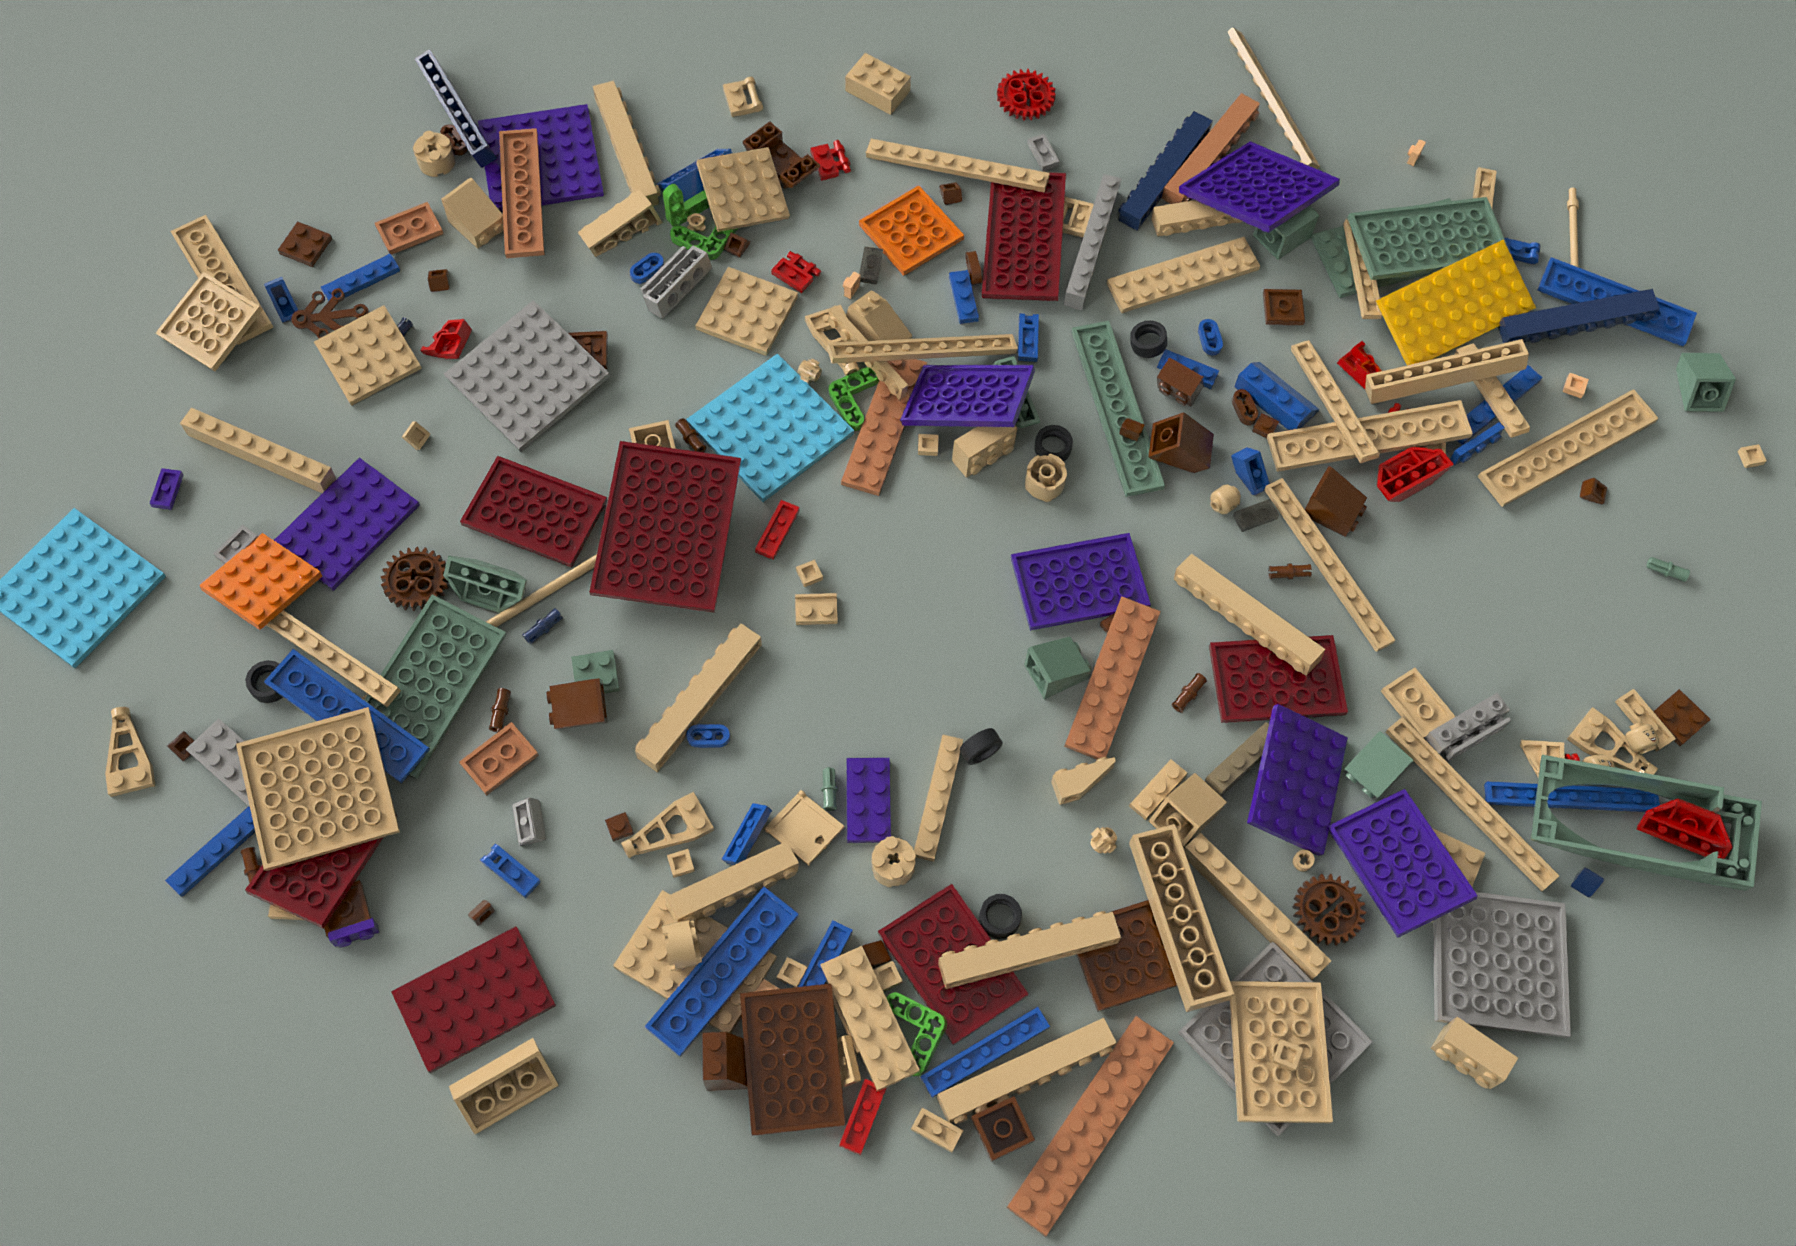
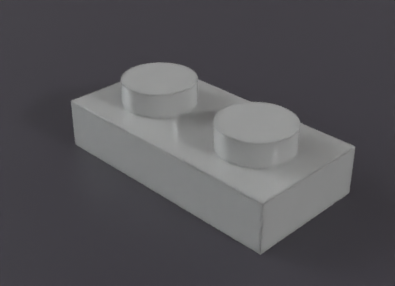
[1027,134,1060,171]
[213,525,258,564]

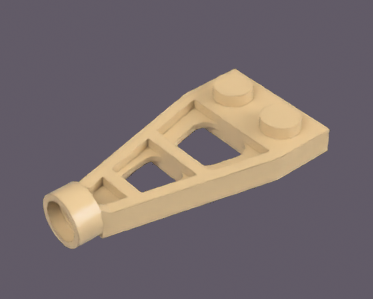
[805,305,860,376]
[105,707,155,797]
[1567,707,1658,775]
[621,792,714,858]

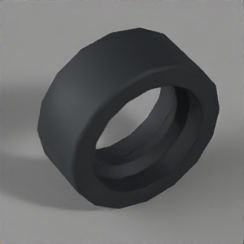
[1130,320,1168,358]
[1034,425,1073,462]
[245,660,283,703]
[960,728,1003,765]
[979,894,1022,939]

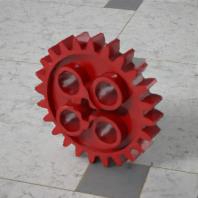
[997,69,1056,121]

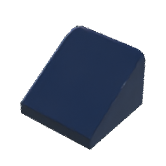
[1571,867,1605,897]

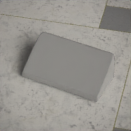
[512,797,546,846]

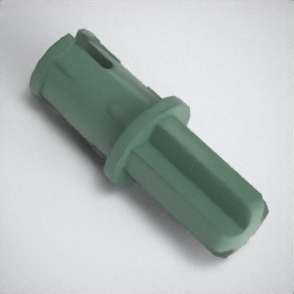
[1646,557,1690,582]
[821,767,838,811]

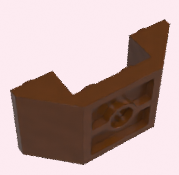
[742,121,820,188]

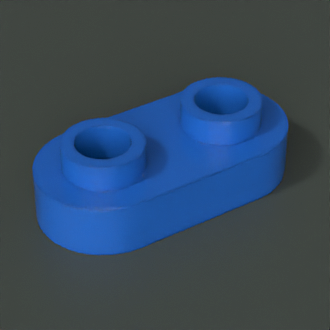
[630,253,664,284]
[1198,319,1223,355]
[686,724,730,748]

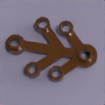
[291,288,370,339]

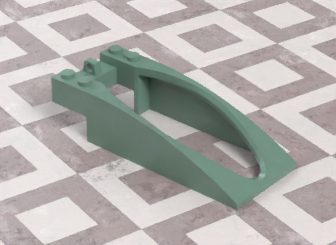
[1531,755,1762,891]

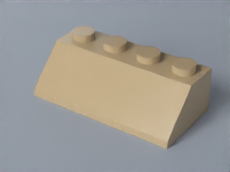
[449,1038,559,1134]

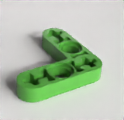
[663,184,710,227]
[670,225,738,260]
[829,367,879,431]
[886,992,947,1077]

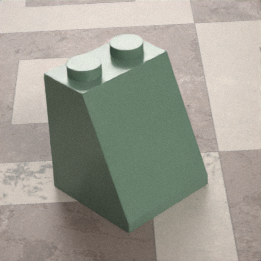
[1253,206,1319,260]
[1676,353,1736,412]
[1024,636,1091,699]
[1345,731,1414,799]

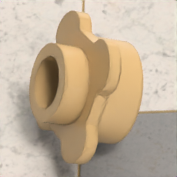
[687,213,706,232]

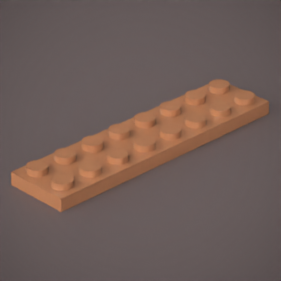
[499,128,545,259]
[841,359,927,496]
[1064,597,1161,760]

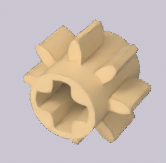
[798,358,822,384]
[1090,827,1117,854]

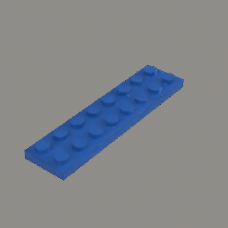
[1537,257,1697,347]
[264,649,430,784]
[644,887,799,1057]

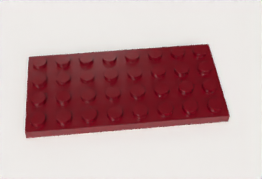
[982,173,1066,301]

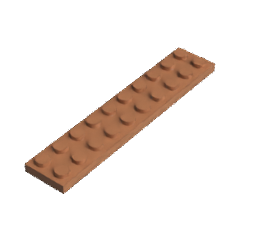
[1007,1016,1174,1237]

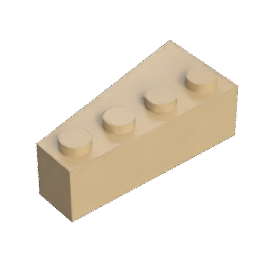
[578,189,663,257]

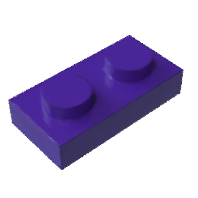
[149,468,184,510]
[328,918,380,947]

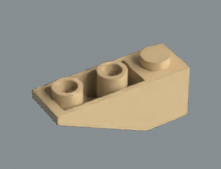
[1051,757,1116,805]

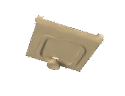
[764,790,845,866]

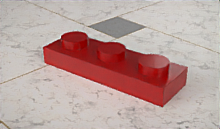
[755,500,800,560]
[839,1079,887,1155]

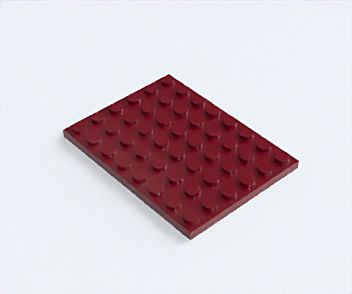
[589,441,741,613]

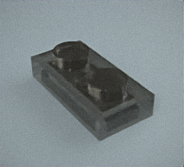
[859,246,883,284]
[1233,499,1279,532]

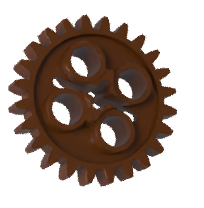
[380,547,449,611]
[1292,874,1366,946]

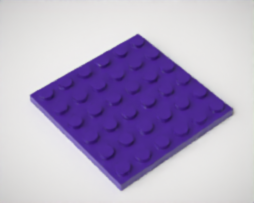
[477,104,604,212]
[1179,141,1340,233]

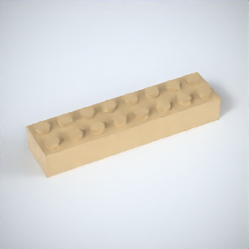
[1129,824,1234,1012]

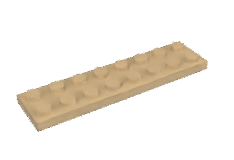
[171,215,274,345]
[1106,237,1260,313]

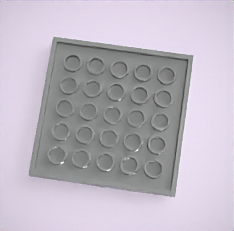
[444,300,610,452]
[1433,892,1571,1038]
[1178,942,1373,1137]

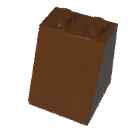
[1148,412,1214,473]
[1305,466,1367,537]
[546,678,608,729]
[703,1032,748,1091]

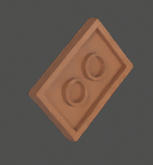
[374,202,443,255]
[459,722,539,796]

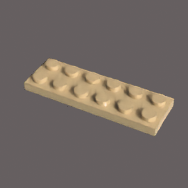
[820,946,920,1092]

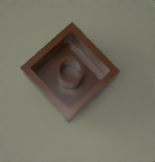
[1157,357,1204,407]
[971,1096,1035,1162]

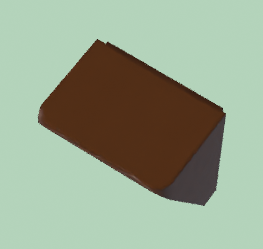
[939,182,962,205]
[723,232,751,257]
[427,269,449,292]
[1119,417,1145,441]
[1580,477,1607,504]
[167,731,194,761]
[468,900,495,926]
[862,940,891,969]

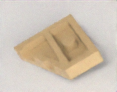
[1520,740,1565,777]

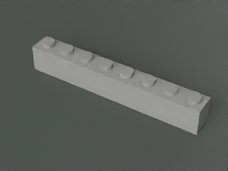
[1064,174,1121,310]

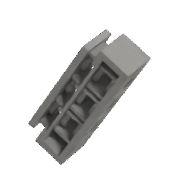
[640,246,712,319]
[1425,693,1511,762]

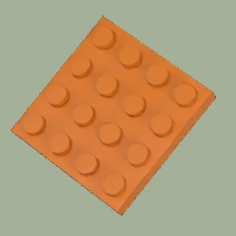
[859,185,964,276]
[199,533,322,630]

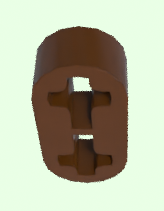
[440,124,468,156]
[965,251,982,285]
[1232,389,1258,425]

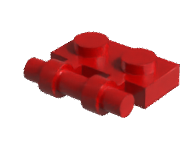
[810,140,851,181]
[771,251,821,293]

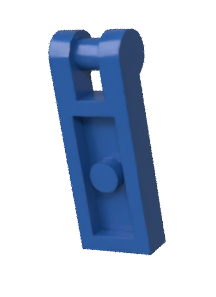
[1504,237,1541,264]
[1018,313,1039,362]
[480,844,541,899]

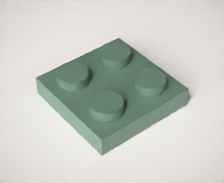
[571,650,620,694]

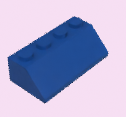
[656,149,733,202]
[1234,362,1319,430]

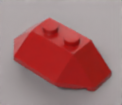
[1377,447,1454,502]
[1636,798,1732,859]

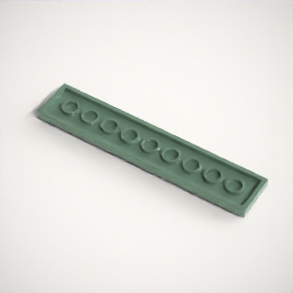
[1071,321,1165,497]

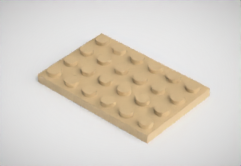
[613,890,777,1033]
[1230,981,1333,1123]

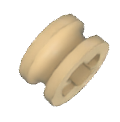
[1293,850,1315,872]

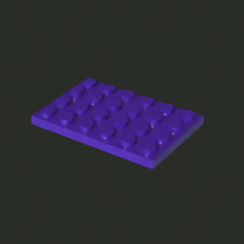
[900,365,1035,427]
[274,457,420,591]
[1011,533,1151,631]
[1247,704,1348,856]
[1328,789,1478,938]

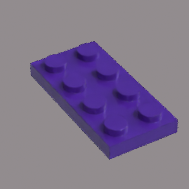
[846,757,891,843]

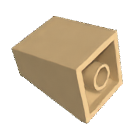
[441,177,504,249]
[1149,773,1227,849]

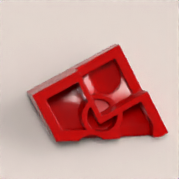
[420,319,472,359]
[1337,341,1381,389]

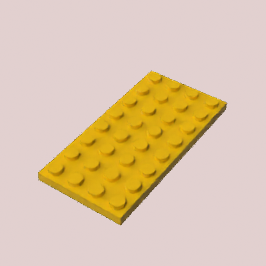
[1376,239,1536,365]

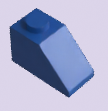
[264,277,298,323]
[1231,447,1270,495]

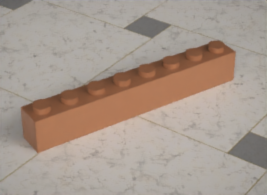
[1162,93,1260,204]

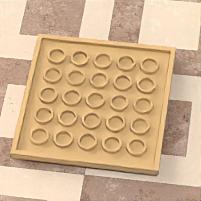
[236,707,400,871]

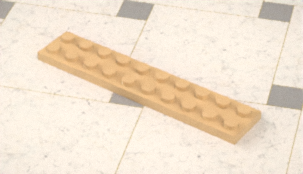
[1478,389,1659,507]
[1267,400,1473,472]

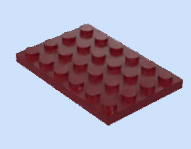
[460,455,608,568]
[1209,635,1348,723]
[245,814,397,929]
[878,884,1029,1046]
[391,926,556,1073]

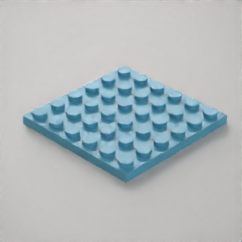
[686,354,854,502]
[0,508,166,669]

